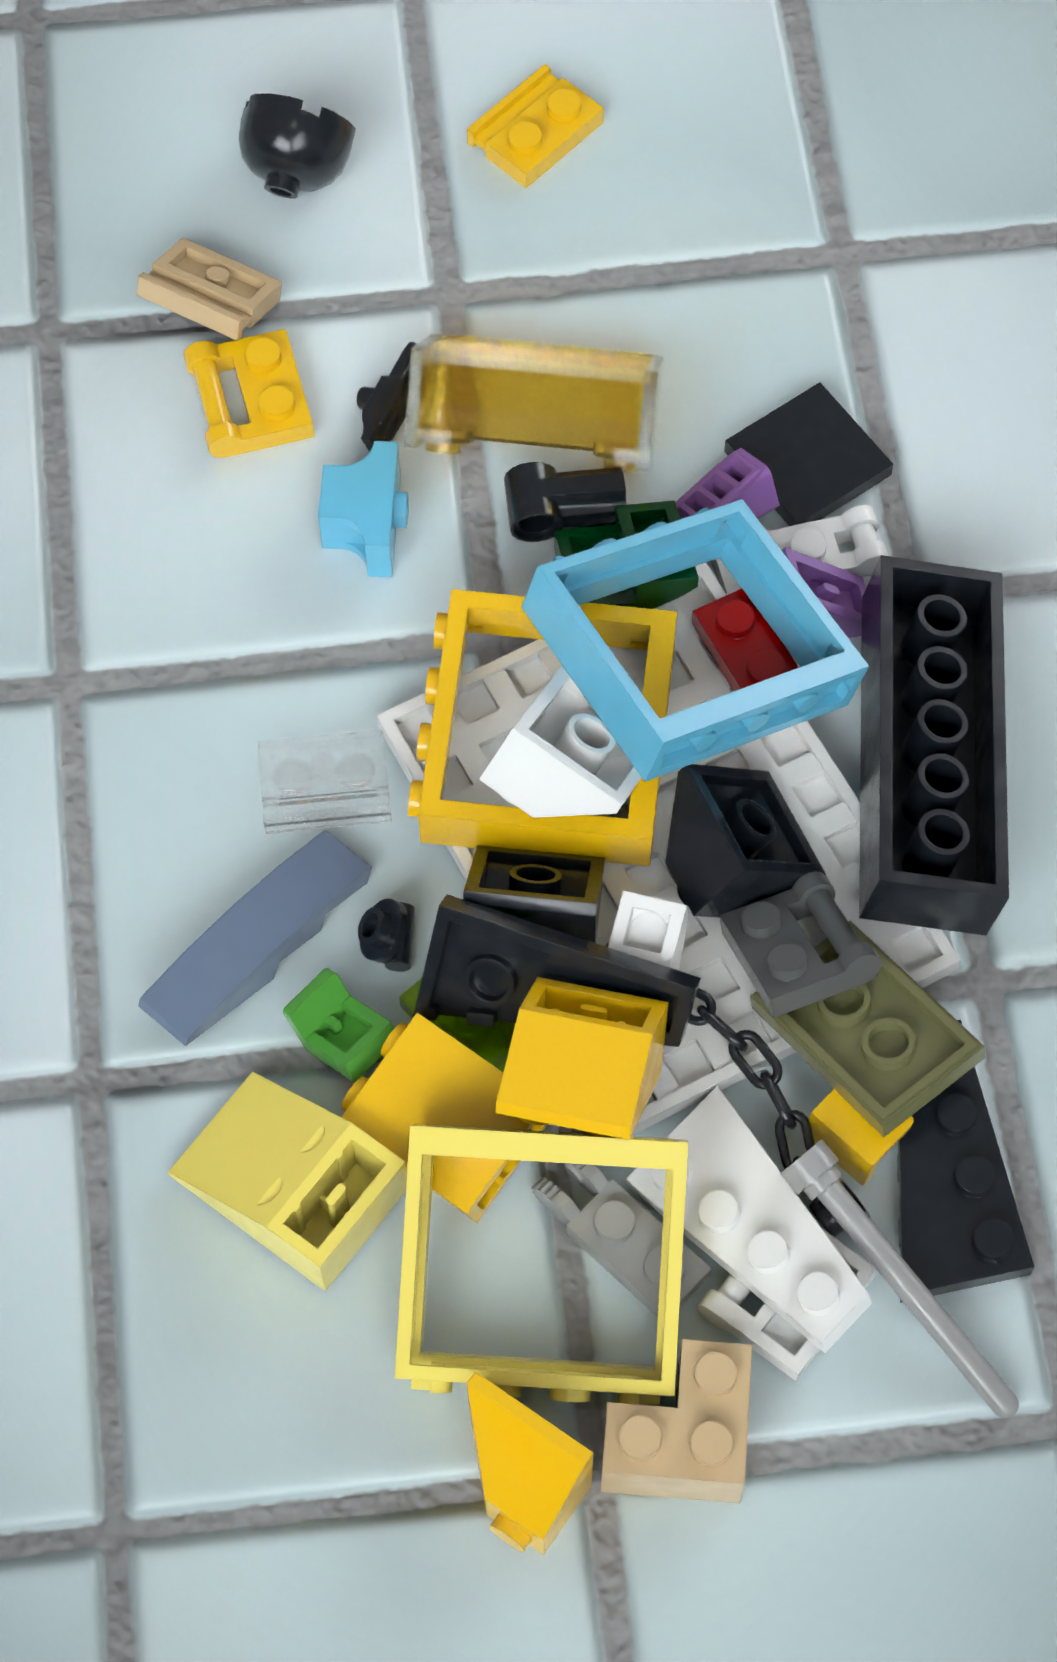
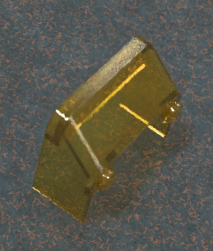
[404,334,664,471]

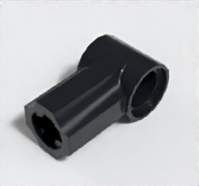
[504,462,627,542]

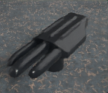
[357,342,430,452]

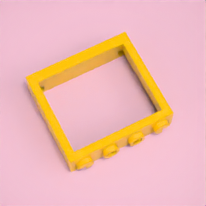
[408,589,677,866]

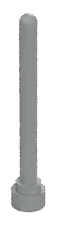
[780,1139,1019,1418]

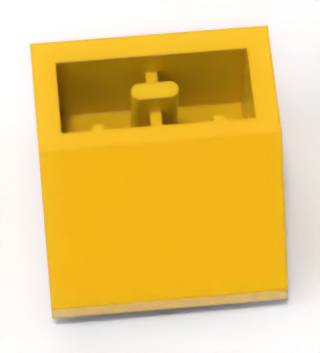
[495,977,669,1140]

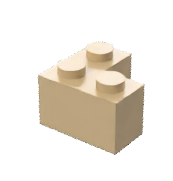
[601,1339,752,1504]

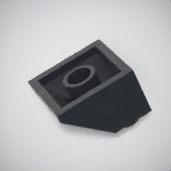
[665,764,826,917]

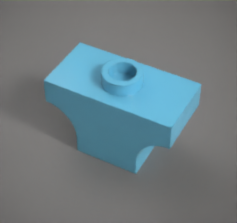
[318,441,409,577]

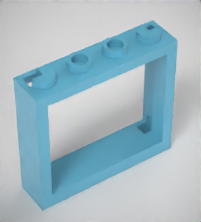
[522,499,869,782]

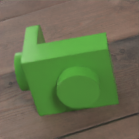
[283,968,395,1083]

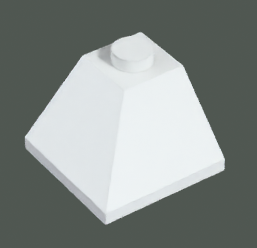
[479,666,642,818]

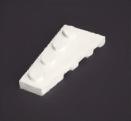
[626,1085,872,1353]

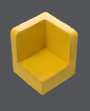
[809,1088,914,1186]

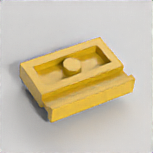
[467,64,604,188]

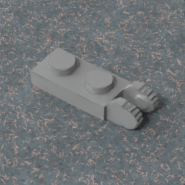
[531,1163,712,1317]

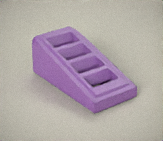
[676,448,780,523]

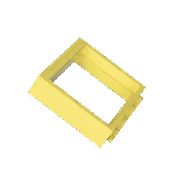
[395,1123,688,1405]

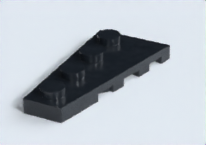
[413,894,701,1047]
[897,1019,1035,1303]

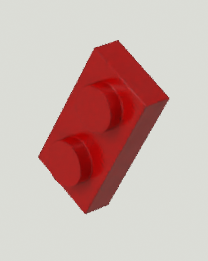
[692,588,799,691]

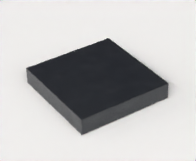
[724,382,893,526]

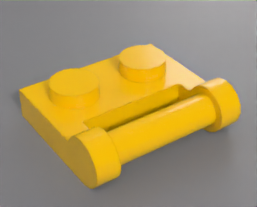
[183,329,314,458]

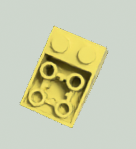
[168,1072,407,1292]

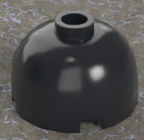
[239,93,356,199]

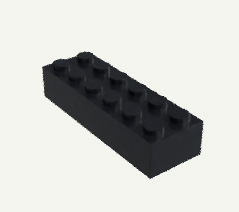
[859,555,1009,936]

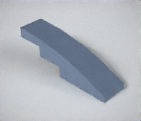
[138,830,372,1046]

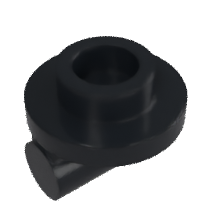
[358,898,415,972]

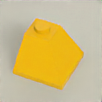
[467,1372,593,1555]

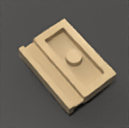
[137,237,282,341]

